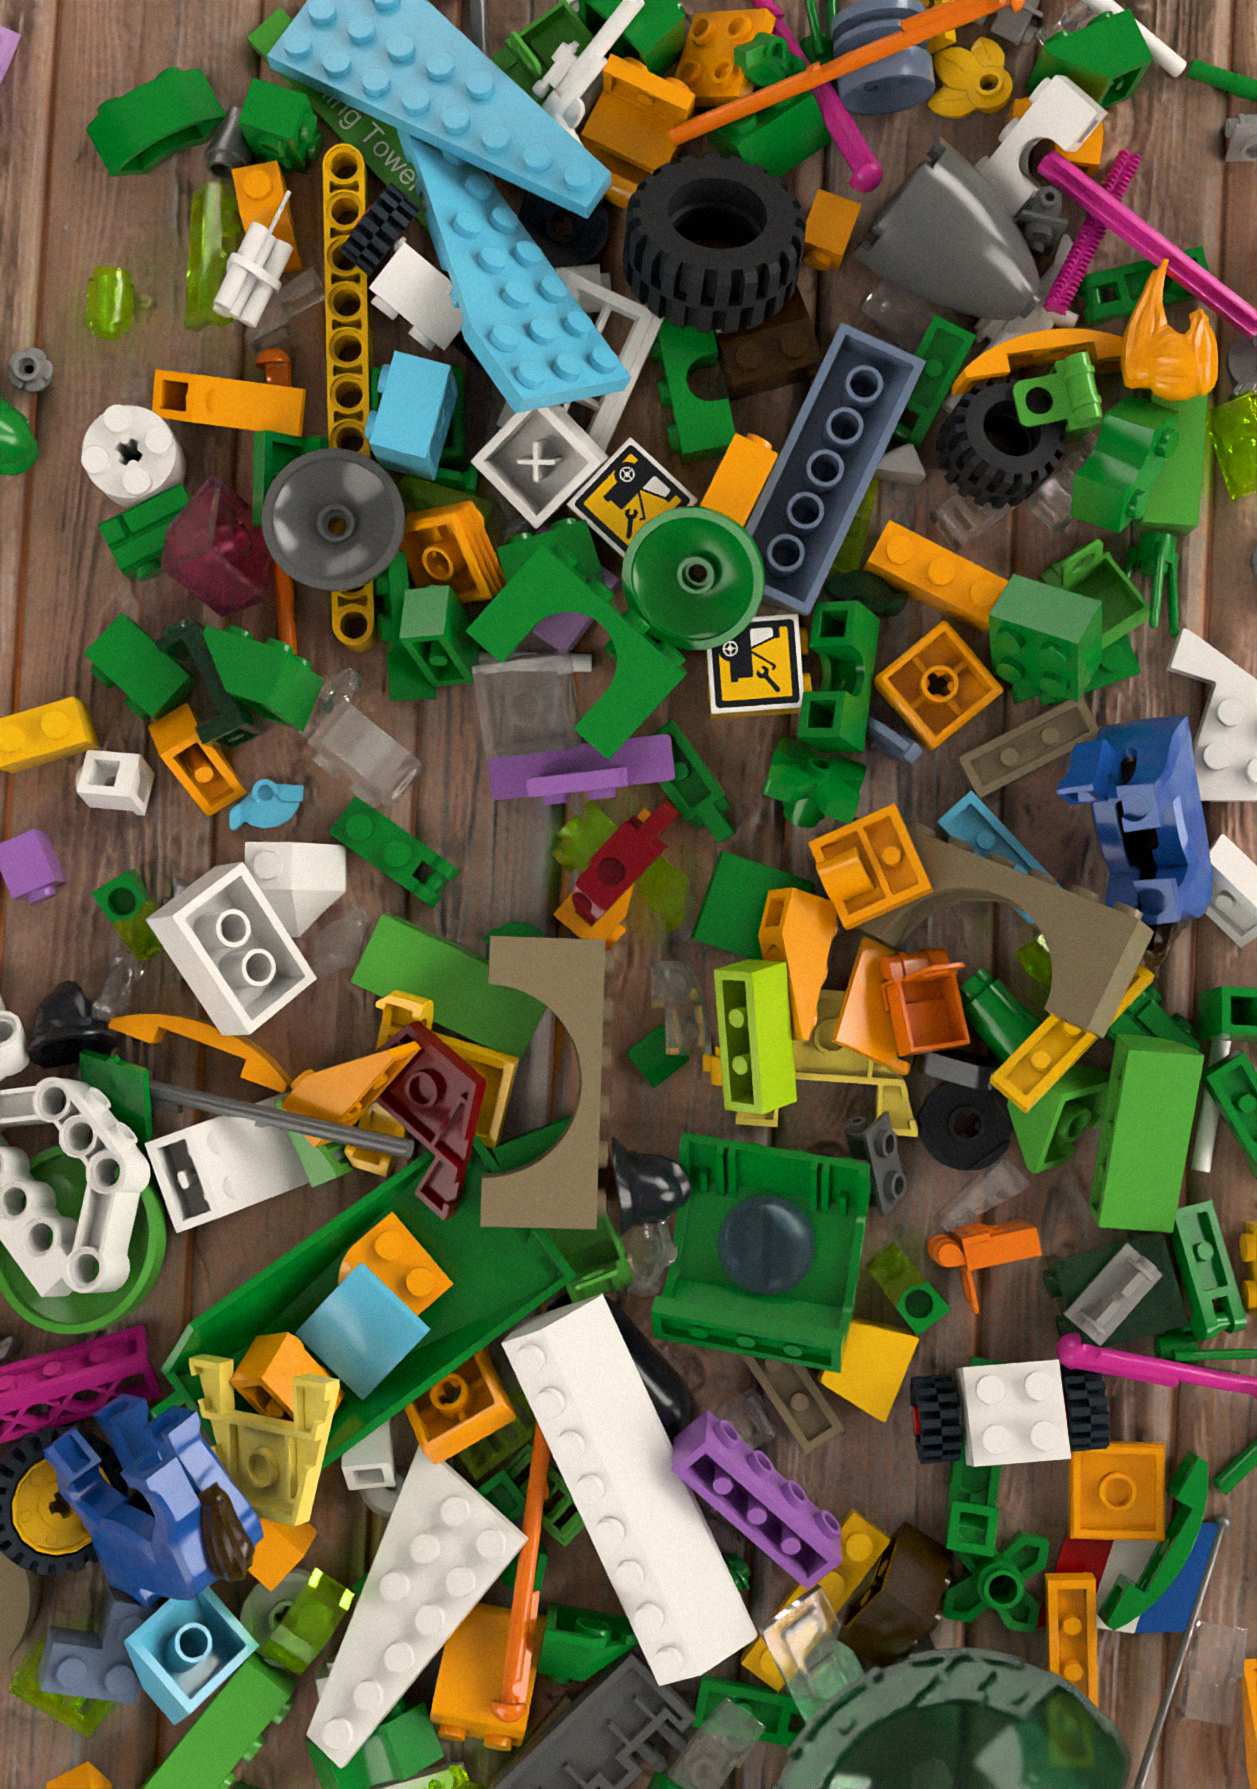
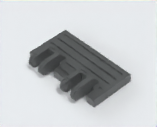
[492,1648,697,1789]

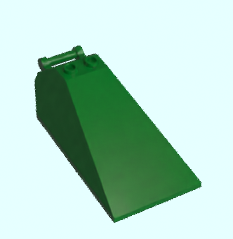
[148,1133,577,1471]

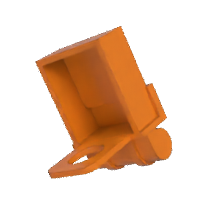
[880,948,970,1057]
[927,1218,1042,1315]

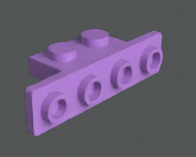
[488,734,675,805]

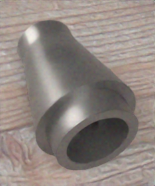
[204,107,250,182]

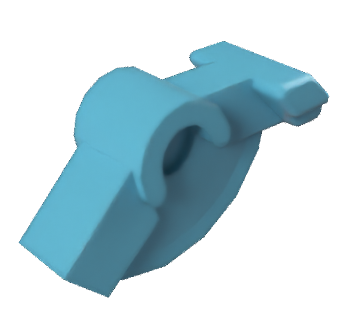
[229,779,304,831]

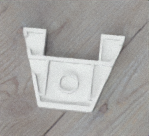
[1166,628,1257,802]

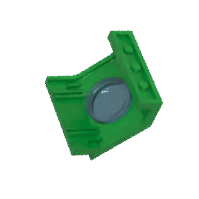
[651,1132,872,1373]

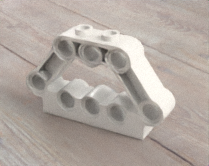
[0,1077,151,1297]

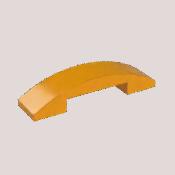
[951,328,1123,396]
[108,1013,293,1094]

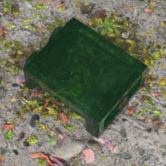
[155,619,267,752]
[1042,1230,1189,1348]

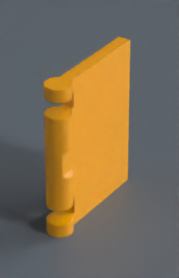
[831,937,913,1075]

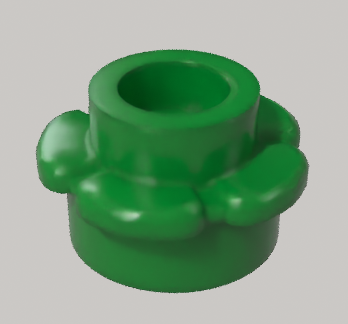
[721,1552,752,1592]

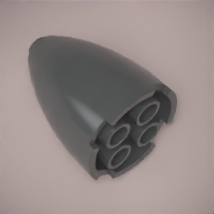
[852,137,1042,321]

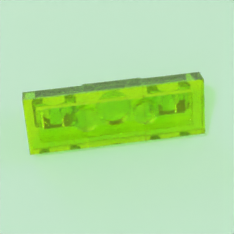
[184,181,240,332]

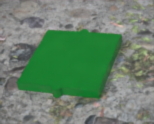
[79,1049,153,1143]

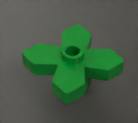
[762,736,867,828]
[940,1530,1050,1633]

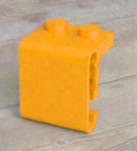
[581,54,695,210]
[430,1602,547,1751]

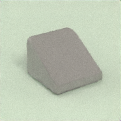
[872,443,926,485]

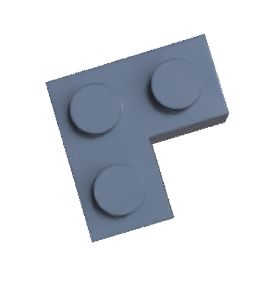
[37,1586,161,1705]

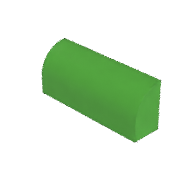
[350,912,547,1063]
[1087,1034,1205,1233]

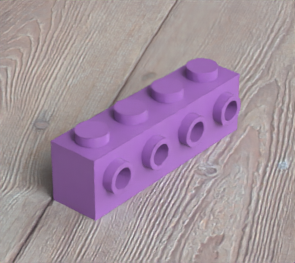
[671,1409,842,1590]

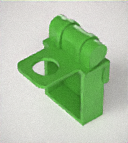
[490,0,594,106]
[1013,352,1103,445]
[1038,539,1150,650]
[543,1206,635,1303]

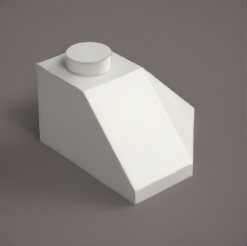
[245,842,347,938]

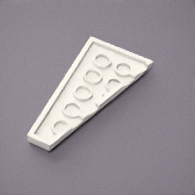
[306,1444,529,1769]

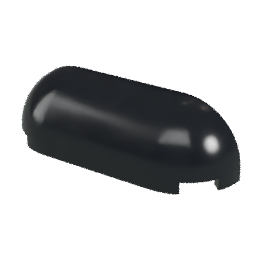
[546,1293,692,1446]

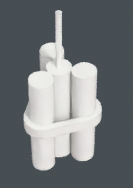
[212,190,294,328]

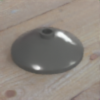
[261,448,405,592]

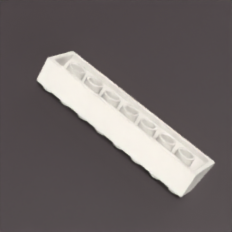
[501,1293,758,1686]

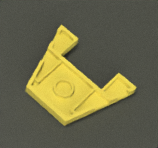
[735,989,918,1137]
[189,1354,340,1526]

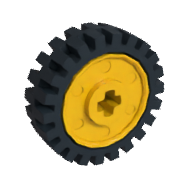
[0,1425,128,1576]

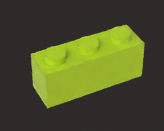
[714,959,797,1115]

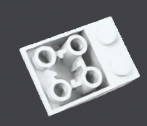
[144,1092,310,1233]

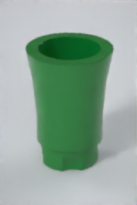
[959,966,1043,1064]

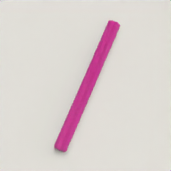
[1037,150,1257,339]

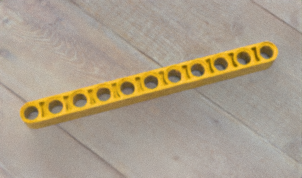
[322,143,379,652]

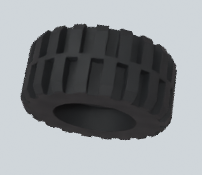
[622,154,806,334]

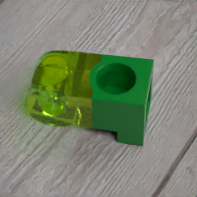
[91,869,165,963]
[864,1242,951,1336]

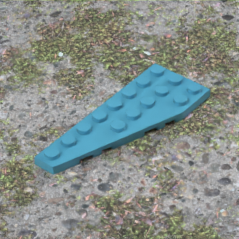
[267,0,611,219]
[396,128,632,414]

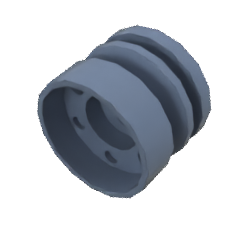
[830,0,935,116]

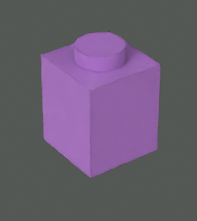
[0,829,68,905]

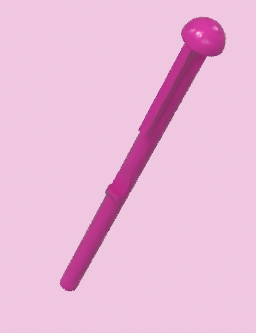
[751,0,883,193]
[1056,1332,1257,1400]

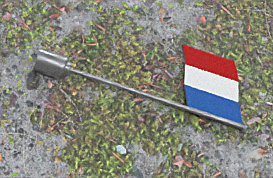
[1036,1513,1232,1789]

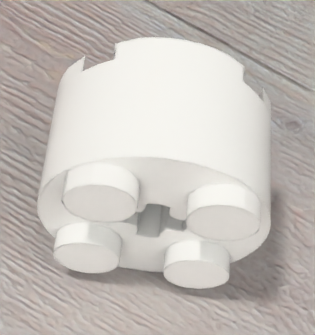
[81,404,187,509]

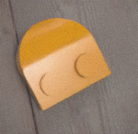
[338,1211,454,1316]

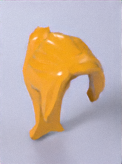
[1120,258,1218,402]

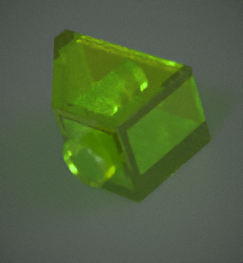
[260,1567,354,1676]

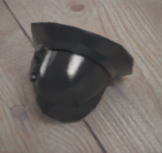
[27,980,119,1069]
[612,1137,691,1237]

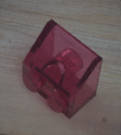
[161,475,271,617]

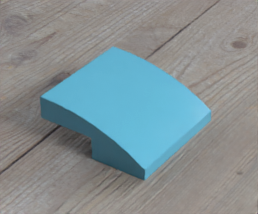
[295,1262,430,1401]

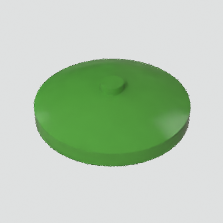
[0,1143,167,1334]

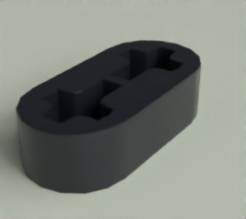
[912,1049,1002,1090]

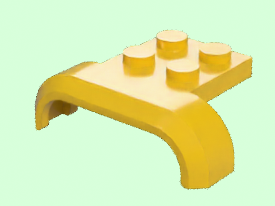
[344,990,519,1177]

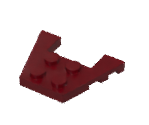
[353,1021,487,1221]

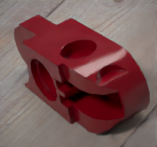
[572,800,680,927]

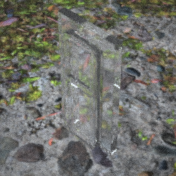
[758,1584,877,1746]

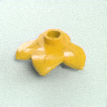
[927,36,1013,119]

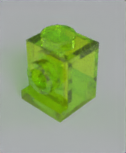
[551,800,619,874]

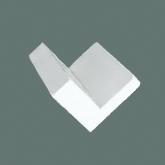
[1205,834,1257,948]

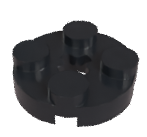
[518,192,609,271]
[917,1081,1013,1171]

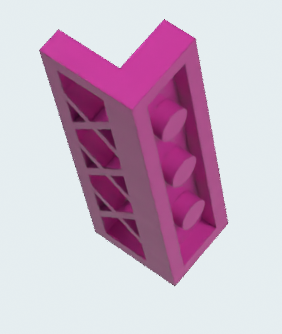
[0,1324,162,1444]

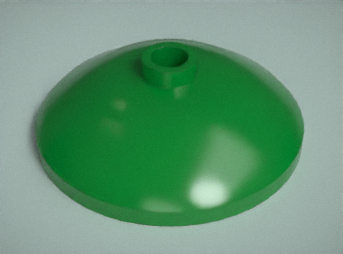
[622,506,765,650]

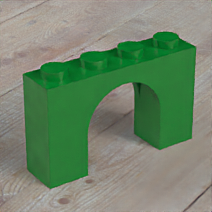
[466,543,688,760]

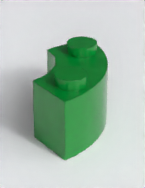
[86,67,226,177]
[1070,395,1179,533]
[304,1696,444,1789]

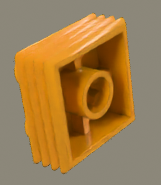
[399,501,507,604]
[872,621,1003,751]
[404,1347,516,1465]

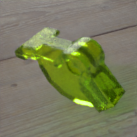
[640,855,690,933]

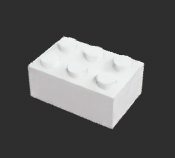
[145,862,317,1036]

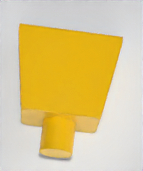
[816,1316,919,1423]

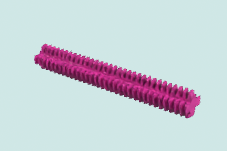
[1043,149,1142,315]

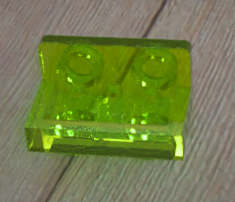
[1206,391,1257,500]

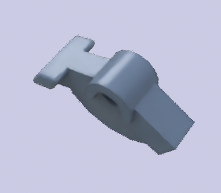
[866,706,923,765]

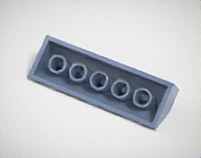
[745,322,926,616]

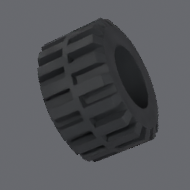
[936,377,1066,509]

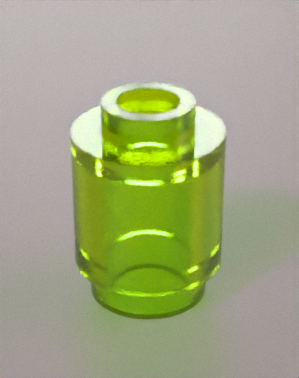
[84,266,135,340]

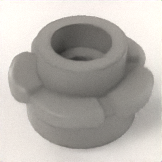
[8,347,53,393]

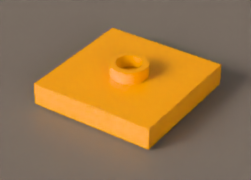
[1068,1441,1165,1541]

